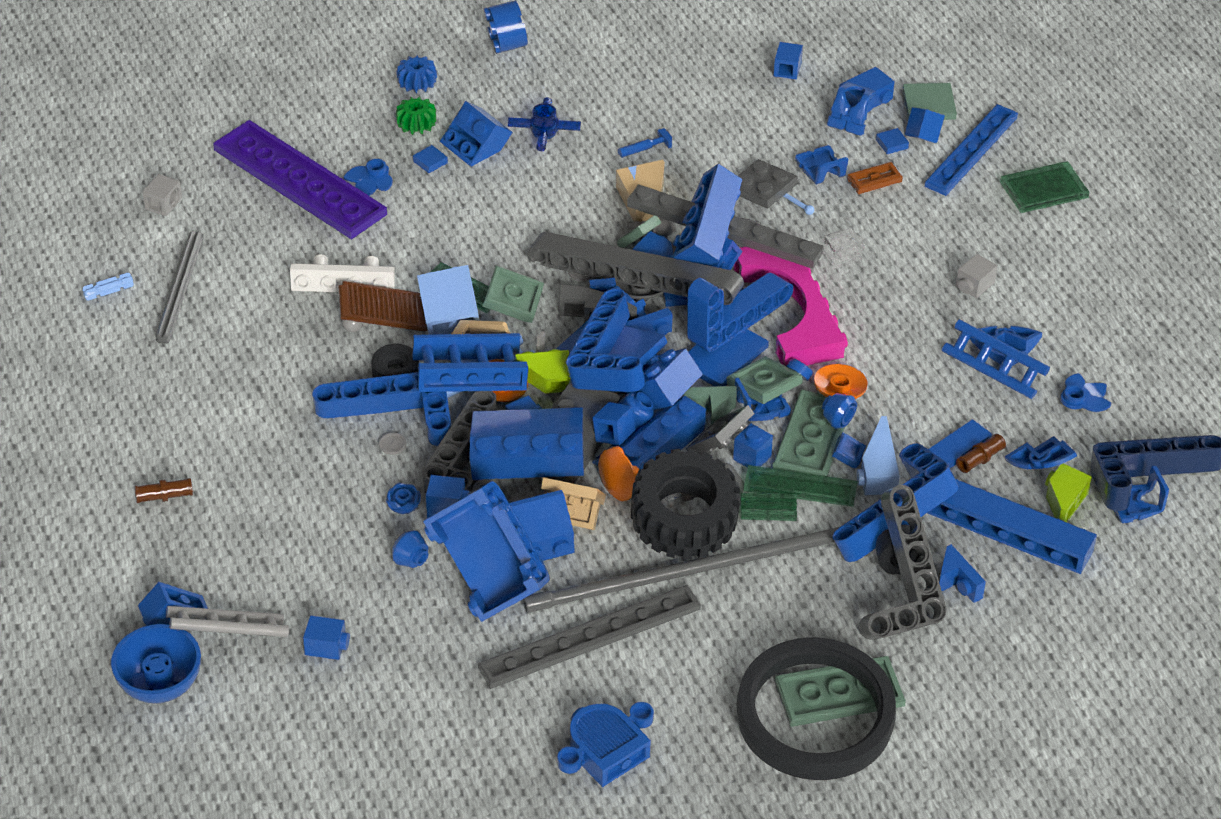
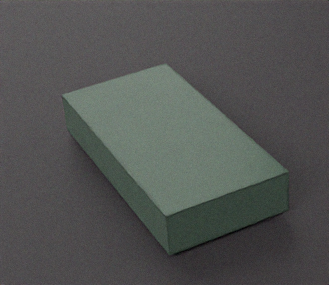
[616,215,661,248]

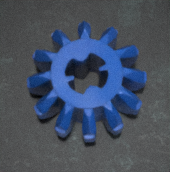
[396,55,437,94]

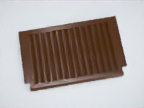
[338,281,428,332]

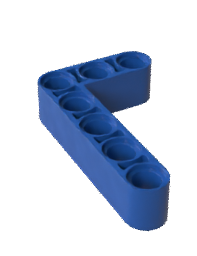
[687,273,793,352]
[566,288,646,392]
[312,372,451,446]
[832,443,959,562]

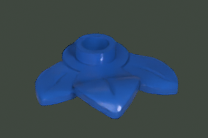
[344,159,393,196]
[1060,373,1111,412]

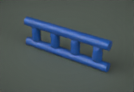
[942,319,1050,399]

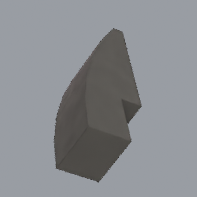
[559,284,637,323]

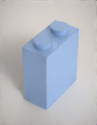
[417,265,480,335]

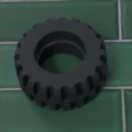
[630,449,741,559]

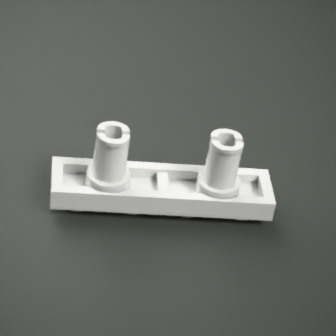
[290,254,395,292]

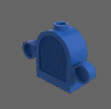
[557,702,654,787]

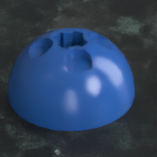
[111,624,201,704]

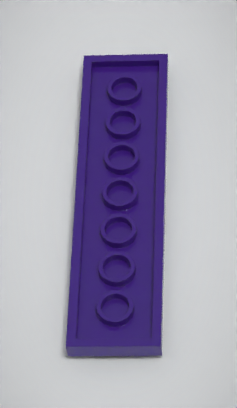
[213,120,387,240]

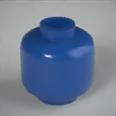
[618,392,654,429]

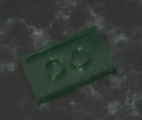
[1000,161,1090,213]

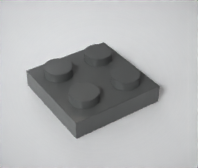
[738,159,798,209]
[686,405,755,454]

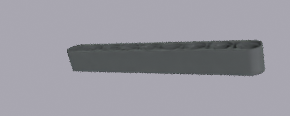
[527,232,744,305]

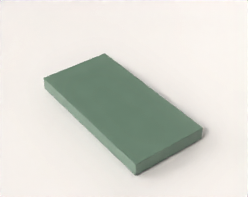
[772,389,845,482]
[774,656,906,727]

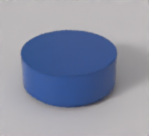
[786,358,813,381]

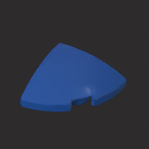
[970,326,1042,366]
[1004,436,1077,469]

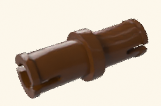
[956,434,1006,473]
[134,478,193,503]

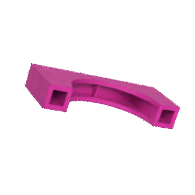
[733,247,848,366]

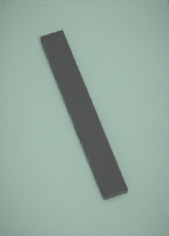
[478,585,701,689]

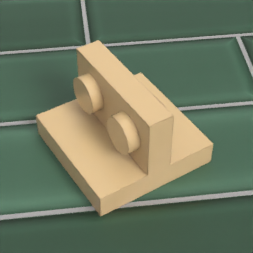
[541,478,606,531]

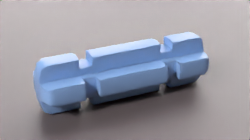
[82,272,134,301]

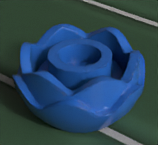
[386,483,421,514]

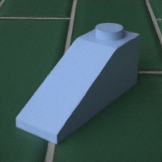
[857,416,900,495]

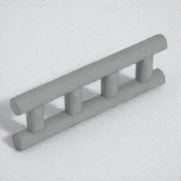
[166,606,289,637]

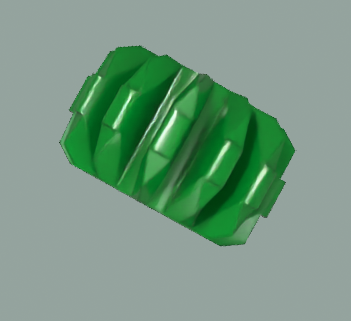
[396,96,437,135]

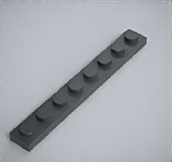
[627,184,824,269]

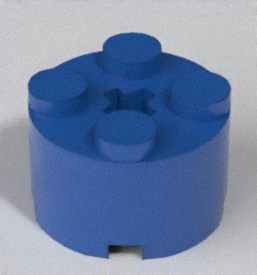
[483,0,528,54]

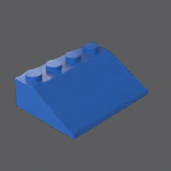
[470,407,584,480]

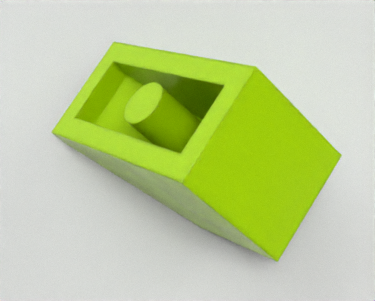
[1045,463,1092,523]

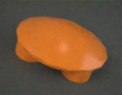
[598,446,639,502]

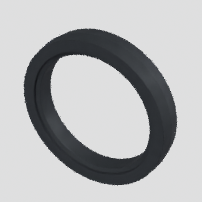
[736,637,896,780]

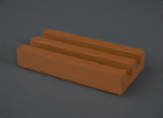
[847,162,903,195]

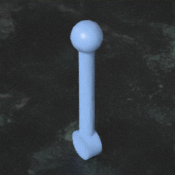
[783,193,814,215]

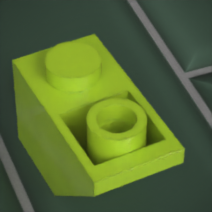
[515,349,570,393]

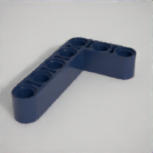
[1090,435,1221,511]

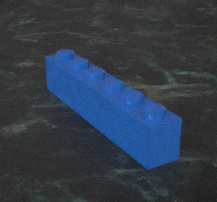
[928,479,1097,574]

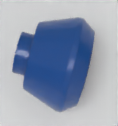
[822,393,857,429]
[392,530,429,568]

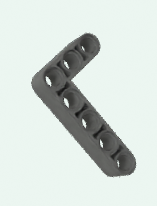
[422,391,497,494]
[859,485,946,640]

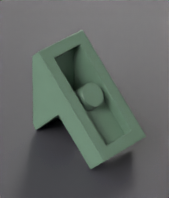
[682,386,737,425]

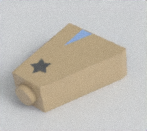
[616,160,665,222]

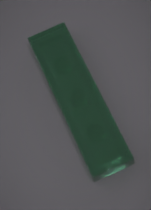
[744,465,858,507]

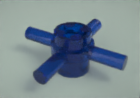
[508,97,581,151]

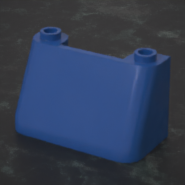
[423,481,550,622]

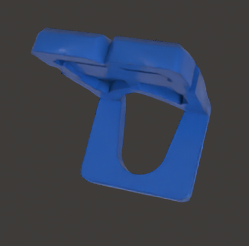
[827,82,876,136]
[795,145,849,185]
[735,378,791,421]
[1115,466,1169,523]

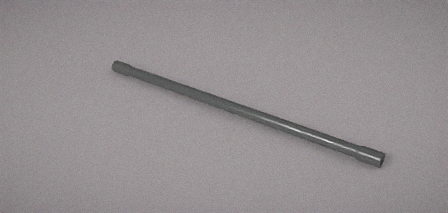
[523,527,839,613]

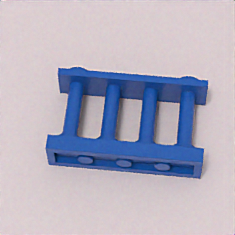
[412,333,528,392]

